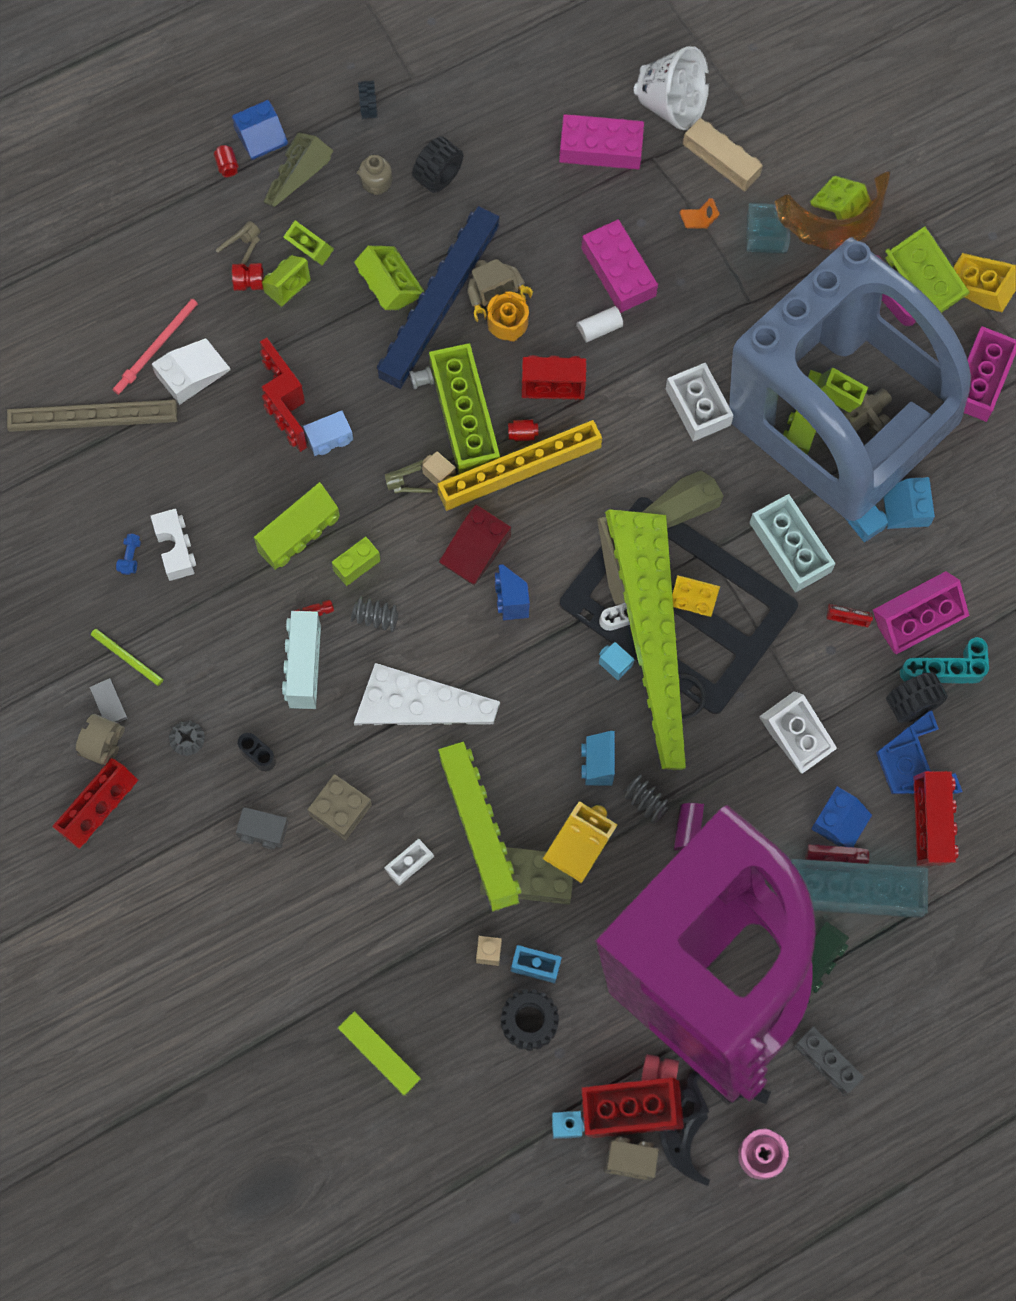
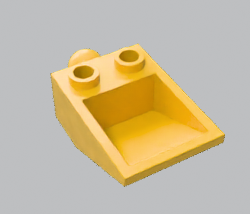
[543,801,617,883]

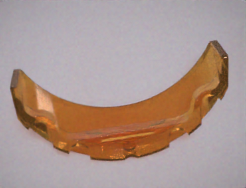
[775,171,890,250]

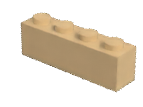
[683,118,762,191]

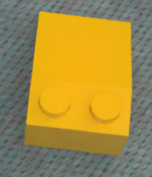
[953,253,1016,312]

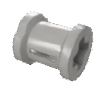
[409,366,434,390]

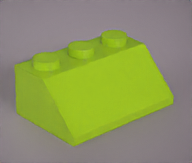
[354,246,425,310]

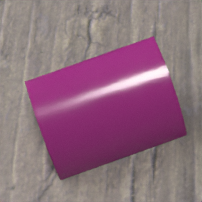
[674,803,704,851]

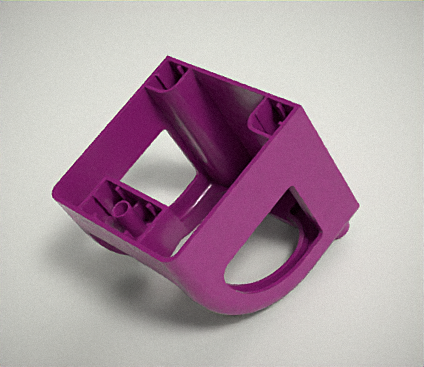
[596,805,815,1102]

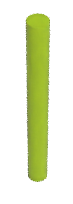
[91,629,163,686]

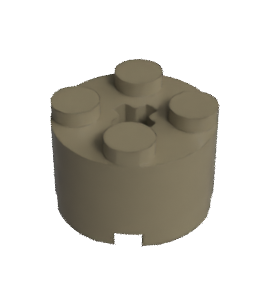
[76,714,125,765]

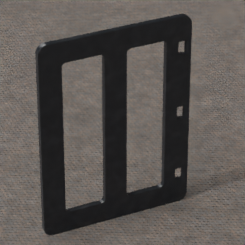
[560,497,798,714]

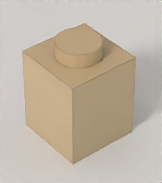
[422,451,456,486]
[476,936,502,966]

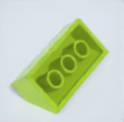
[254,482,339,570]

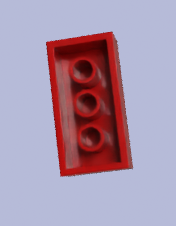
[913,771,958,866]
[582,1077,684,1138]

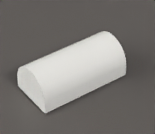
[577,306,623,342]
[384,839,434,886]

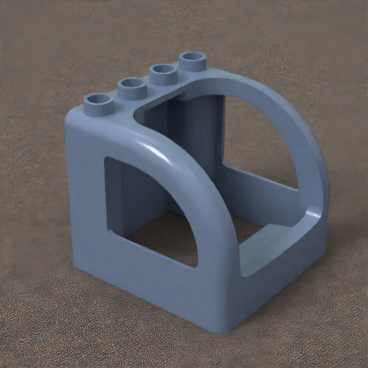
[729,237,971,521]

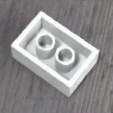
[666,363,733,441]

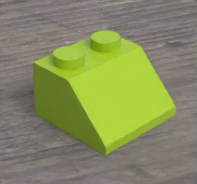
[262,255,310,307]

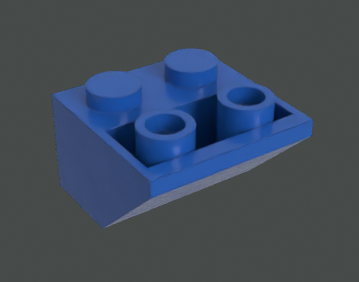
[495,565,530,620]

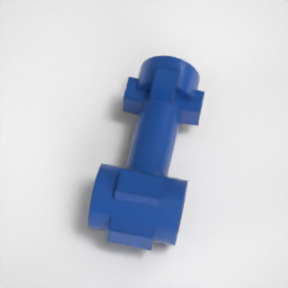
[116,534,141,575]

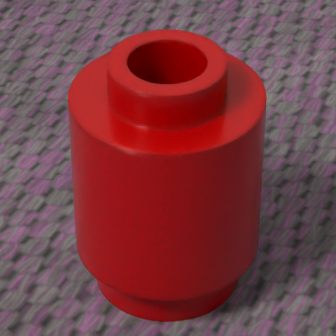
[214,145,238,177]
[508,419,539,442]

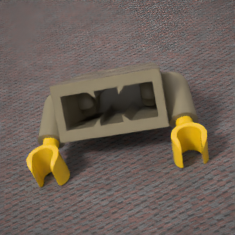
[467,260,532,322]

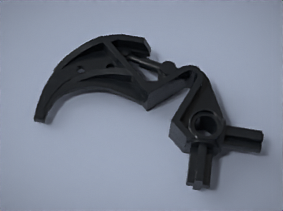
[659,1071,771,1186]

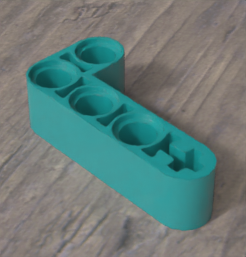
[900,637,989,683]

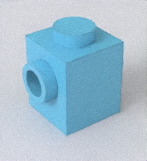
[552,1111,585,1139]

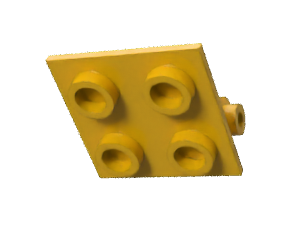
[672,575,720,617]

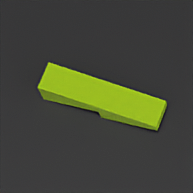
[338,1011,421,1095]

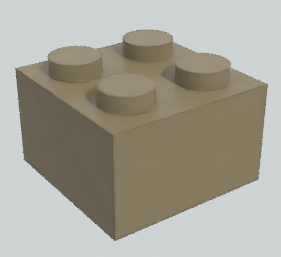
[308,774,372,841]
[605,1137,659,1181]

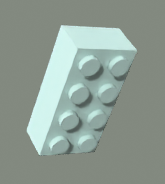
[750,494,835,593]
[282,611,321,709]

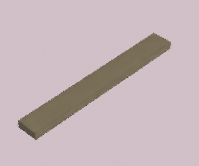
[7,400,178,432]

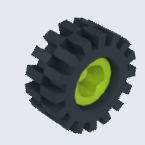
[358,81,378,119]

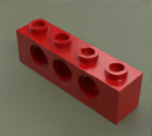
[52,758,138,849]

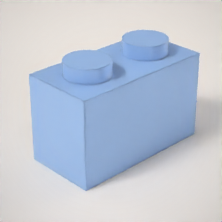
[303,411,353,456]

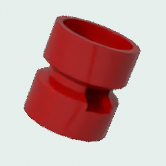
[232,263,264,291]

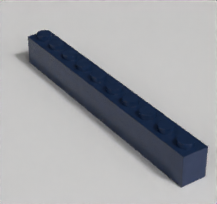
[377,206,500,389]

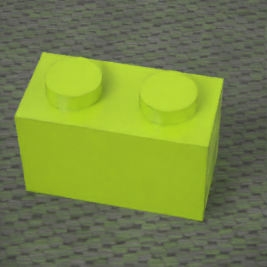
[284,220,334,266]
[817,367,868,413]
[332,537,380,587]

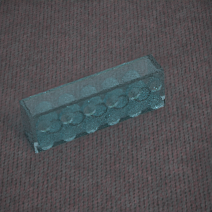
[791,859,928,918]

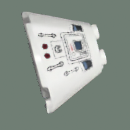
[634,47,709,130]

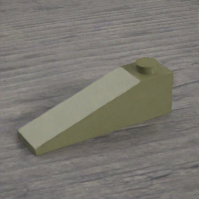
[642,471,723,528]

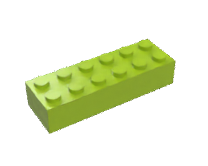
[429,343,500,474]

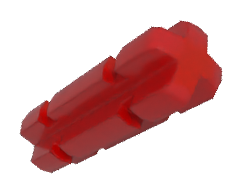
[294,600,334,616]

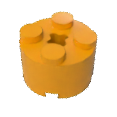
[487,292,529,342]

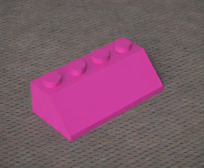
[873,571,969,654]

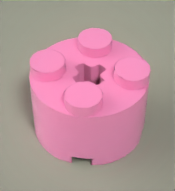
[738,1129,789,1180]

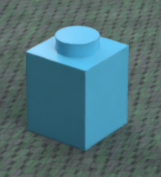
[599,642,634,680]

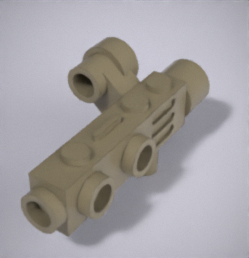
[844,388,892,436]

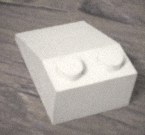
[152,339,231,405]
[759,692,837,774]

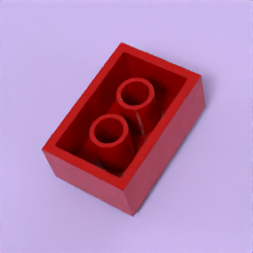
[521,355,586,400]

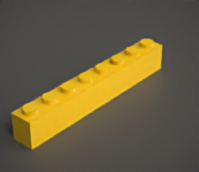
[437,420,602,511]

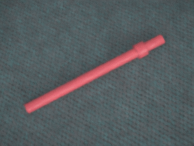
[112,299,198,395]

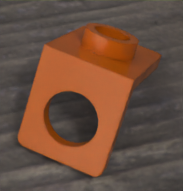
[679,198,719,228]

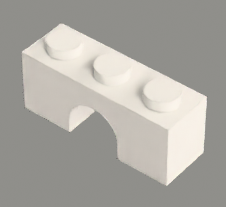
[151,509,196,581]

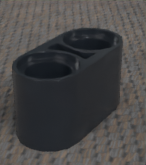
[237,733,276,772]

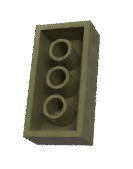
[480,847,573,904]

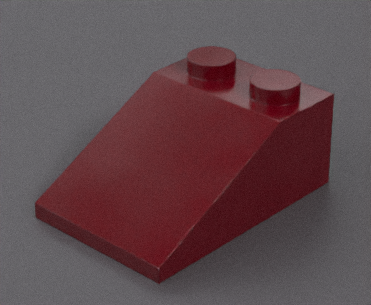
[439,505,511,586]

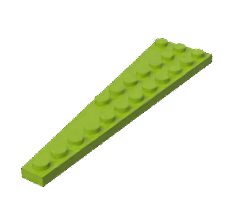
[605,509,686,770]

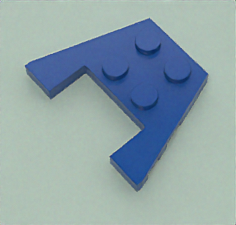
[876,711,963,794]

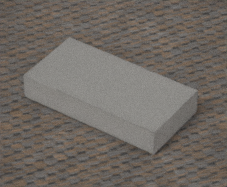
[90,678,128,723]

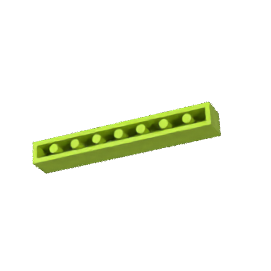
[438,742,521,911]

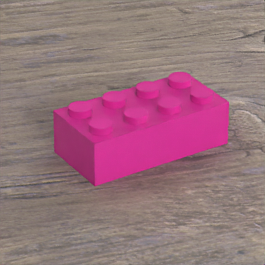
[559,114,644,169]
[581,219,658,313]
[964,326,1016,422]

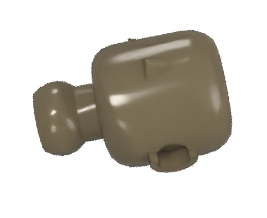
[357,155,393,195]

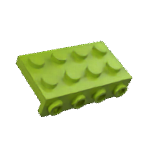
[885,226,970,313]

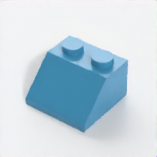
[883,477,935,529]
[581,731,615,786]

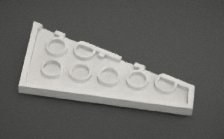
[354,663,500,725]

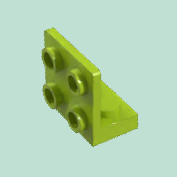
[810,176,871,230]

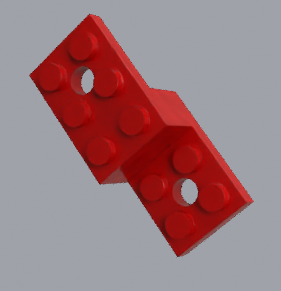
[260,337,307,452]

